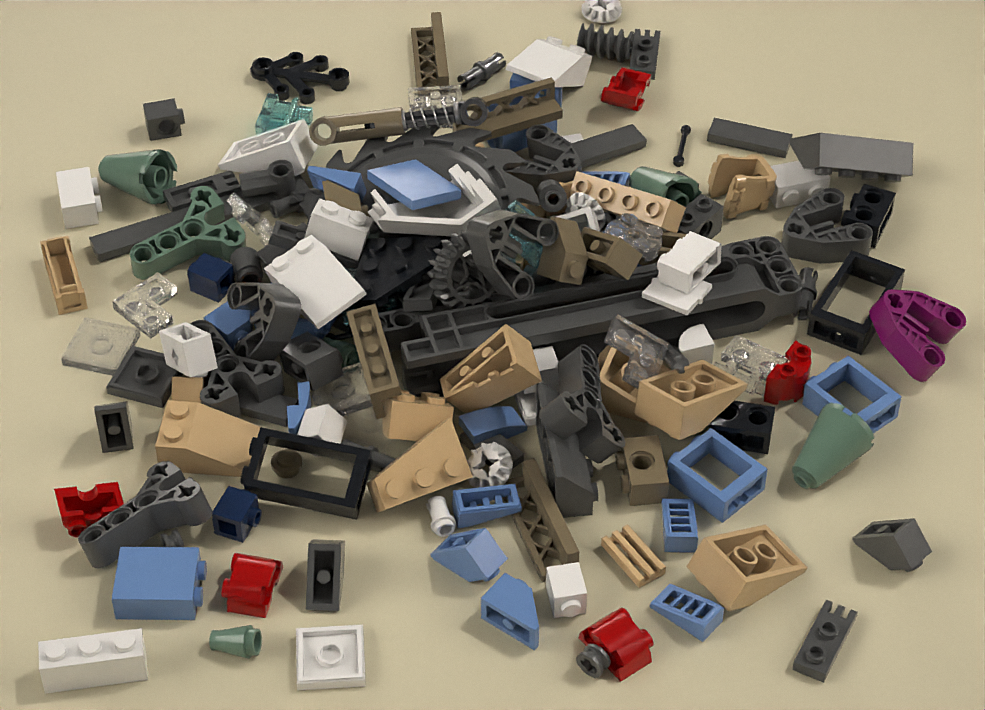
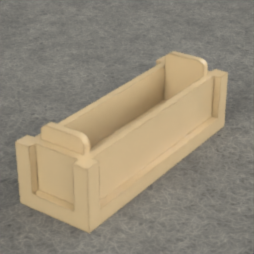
[40,235,88,315]

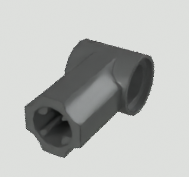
[239,160,296,198]

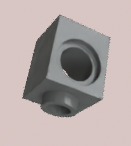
[143,98,185,141]

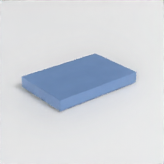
[367,159,461,211]

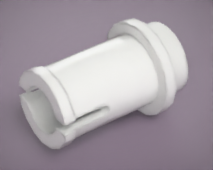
[426,496,456,537]

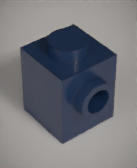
[187,253,235,303]
[212,486,262,543]

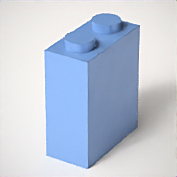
[112,547,207,620]

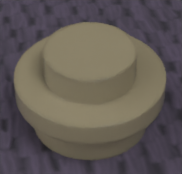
[271,449,302,479]

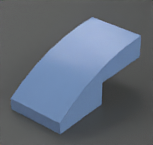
[287,381,311,435]
[459,406,527,444]

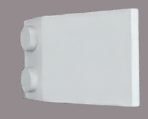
[506,36,593,87]
[218,119,318,176]
[264,235,367,329]

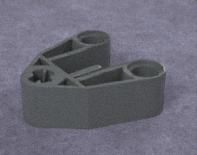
[505,125,582,193]
[781,188,873,264]
[466,209,559,301]
[227,283,301,362]

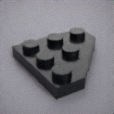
[350,236,451,309]

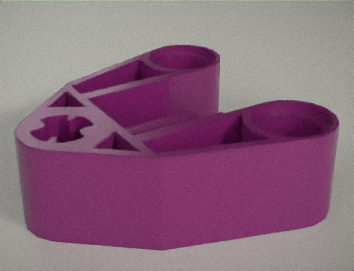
[869,289,967,382]

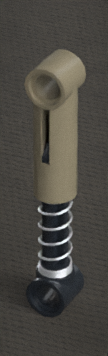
[309,97,489,146]

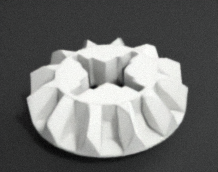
[582,0,622,23]
[565,192,606,230]
[467,442,513,488]

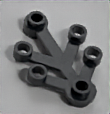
[250,52,350,104]

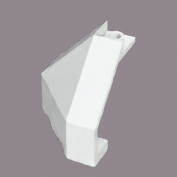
[368,164,501,236]

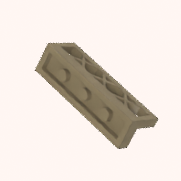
[411,12,449,99]
[453,77,563,143]
[346,304,402,419]
[503,458,580,582]

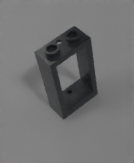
[807,250,905,355]
[240,427,373,520]

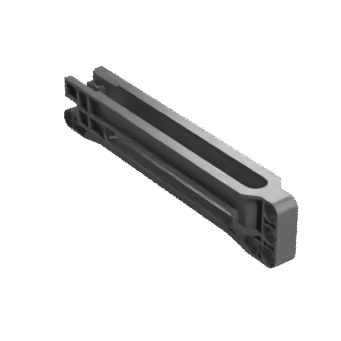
[378,236,803,397]

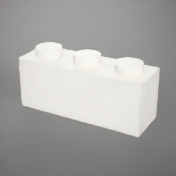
[38,628,148,694]

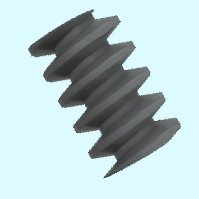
[577,23,634,63]

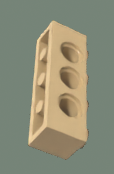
[567,171,686,233]

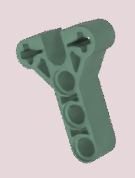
[130,186,246,280]

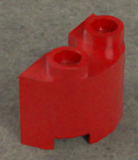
[601,67,652,111]
[763,340,812,405]
[54,482,124,537]
[221,553,283,618]
[578,607,654,682]

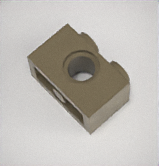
[581,227,643,280]
[615,435,669,506]

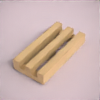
[601,524,666,588]

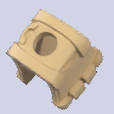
[708,154,777,219]

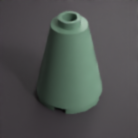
[98,149,177,204]
[629,166,702,207]
[792,403,875,489]

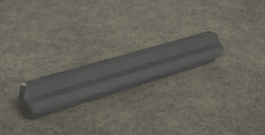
[658,342,689,374]

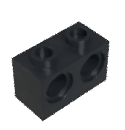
[841,184,896,248]
[708,401,775,454]

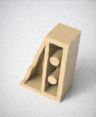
[440,324,542,414]
[366,417,473,513]

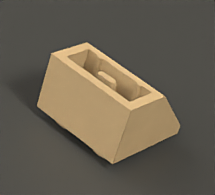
[381,390,454,441]

